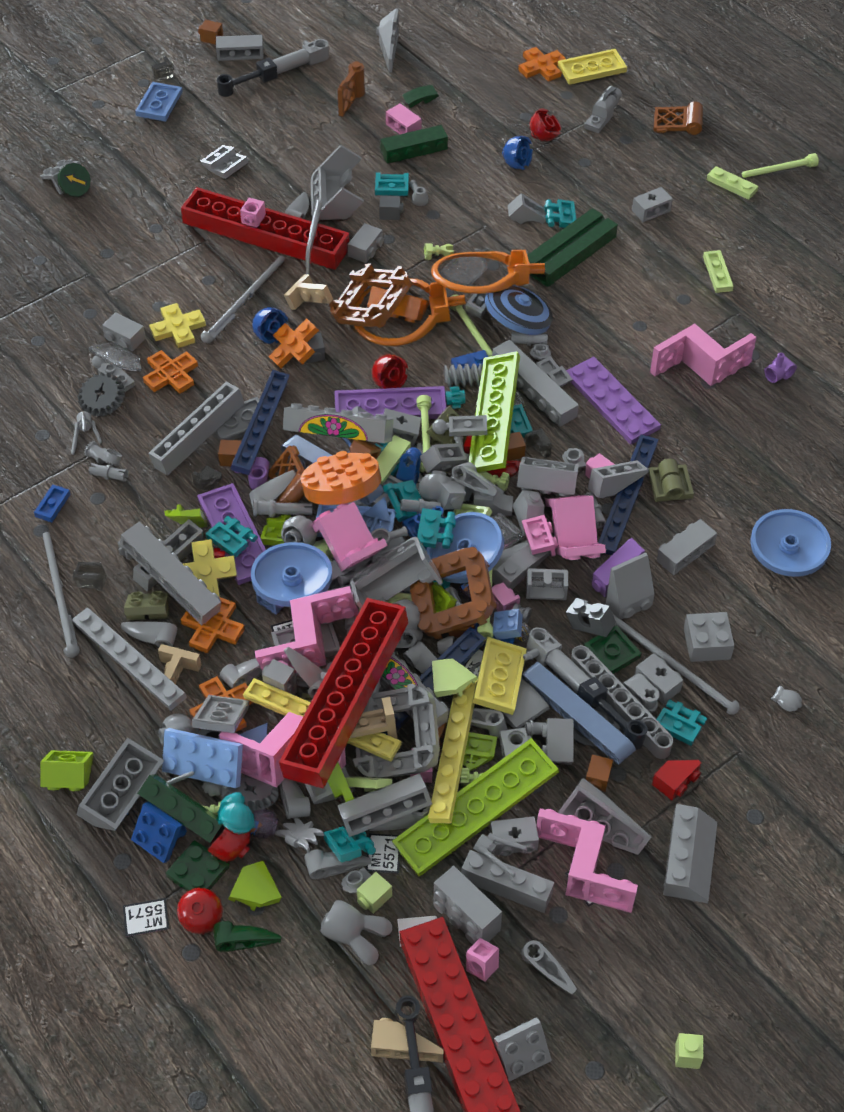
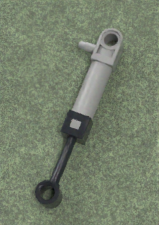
[217,39,329,97]
[523,628,648,750]
[395,995,434,1112]

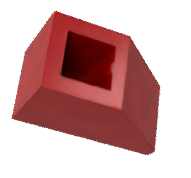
[652,760,702,800]

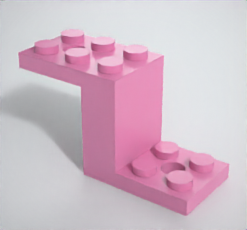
[650,324,756,386]
[545,495,606,560]
[312,502,388,572]
[255,586,359,673]
[219,712,346,788]
[536,808,638,913]

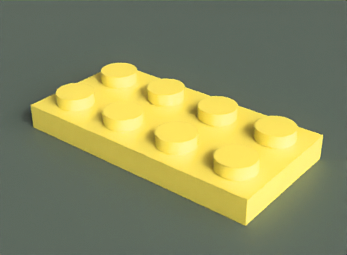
[558,49,627,85]
[472,637,527,715]

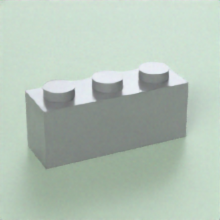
[216,35,264,61]
[657,519,717,576]

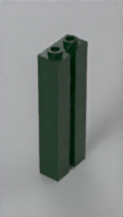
[527,208,618,287]

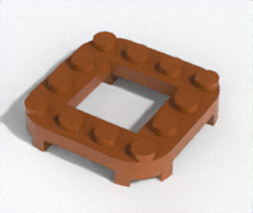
[329,263,412,328]
[410,547,497,639]

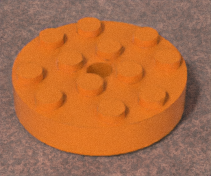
[301,451,381,505]

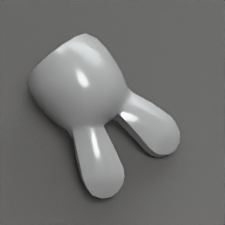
[320,900,392,965]

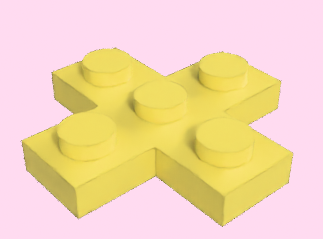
[149,303,206,348]
[183,539,237,597]

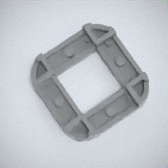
[353,684,440,779]

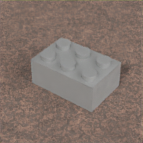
[517,457,579,497]
[433,865,502,944]

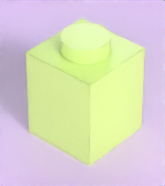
[357,872,392,914]
[675,1033,703,1069]

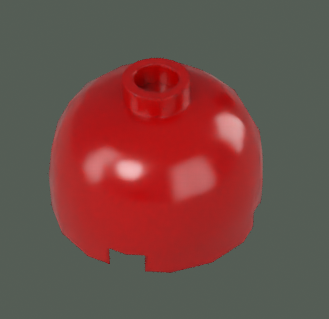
[530,108,561,142]
[372,354,408,389]
[208,828,250,862]
[177,888,223,935]

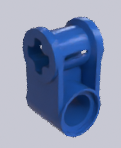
[396,447,422,485]

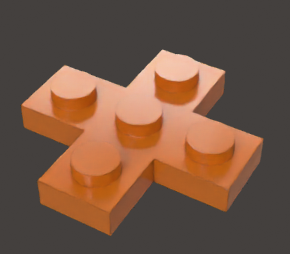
[518,47,566,82]
[268,318,319,369]
[143,350,198,394]
[181,597,245,653]
[189,676,254,732]

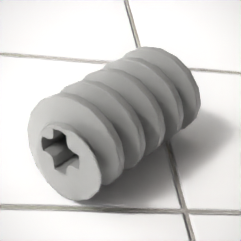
[444,363,482,388]

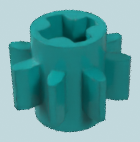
[445,386,465,409]

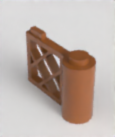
[338,61,365,117]
[654,102,703,135]
[268,445,305,503]

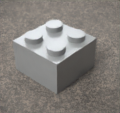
[683,612,734,662]

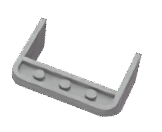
[311,145,364,220]
[350,537,443,610]

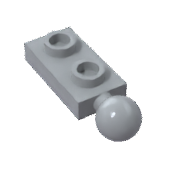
[92,354,135,392]
[432,415,487,436]

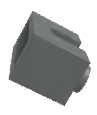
[566,598,616,637]

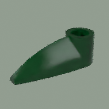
[213,921,281,952]

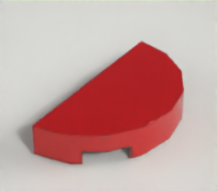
[486,461,520,478]

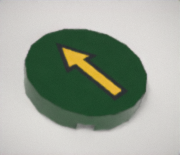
[57,163,91,197]

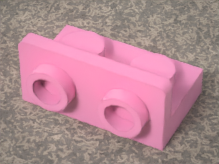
[522,515,558,556]

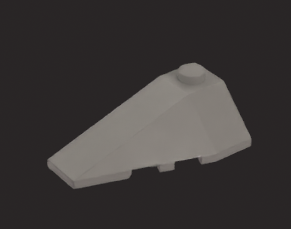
[376,8,399,72]
[492,540,556,589]
[558,778,651,855]

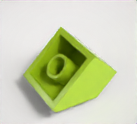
[40,750,93,791]

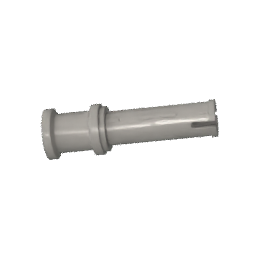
[253,499,312,517]

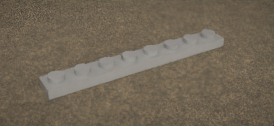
[72,607,187,711]

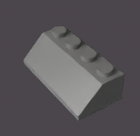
[76,738,164,831]
[663,804,717,903]

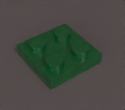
[584,625,642,674]
[165,840,229,891]

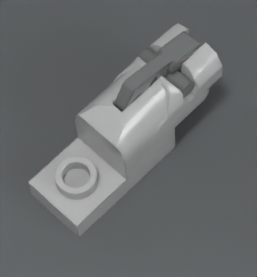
[584,86,622,133]

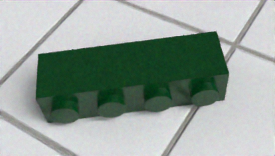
[380,125,448,164]
[137,774,225,843]

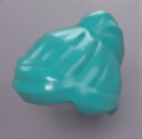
[218,792,256,834]

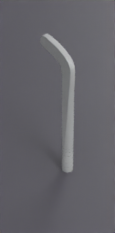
[306,200,323,274]

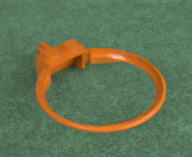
[431,250,545,294]
[354,279,466,346]

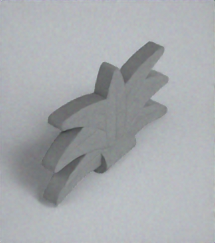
[274,818,324,853]

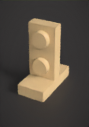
[284,274,333,310]
[158,644,202,684]
[349,697,397,739]

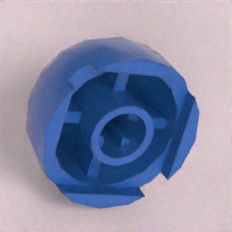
[502,136,533,170]
[252,307,288,344]

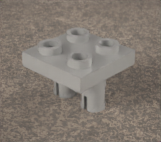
[494,1017,552,1082]

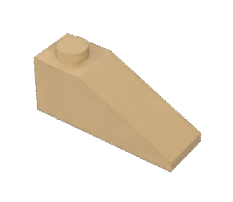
[371,1018,443,1063]

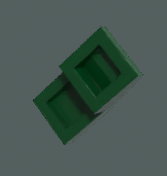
[402,85,439,108]

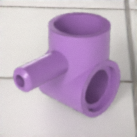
[764,353,797,383]
[234,457,270,490]

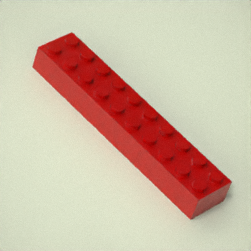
[181,187,349,270]
[279,598,409,789]
[400,917,520,1112]

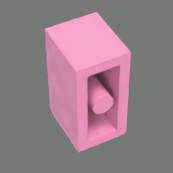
[386,104,422,134]

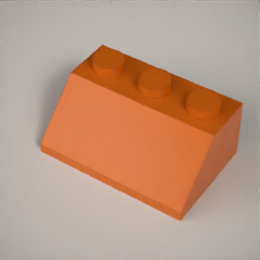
[367,286,430,323]

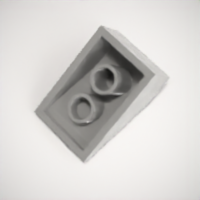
[606,552,655,620]

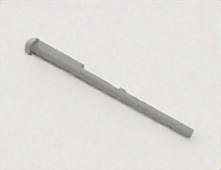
[201,255,285,343]
[43,532,80,658]
[613,614,740,715]

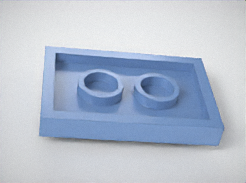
[135,82,183,122]

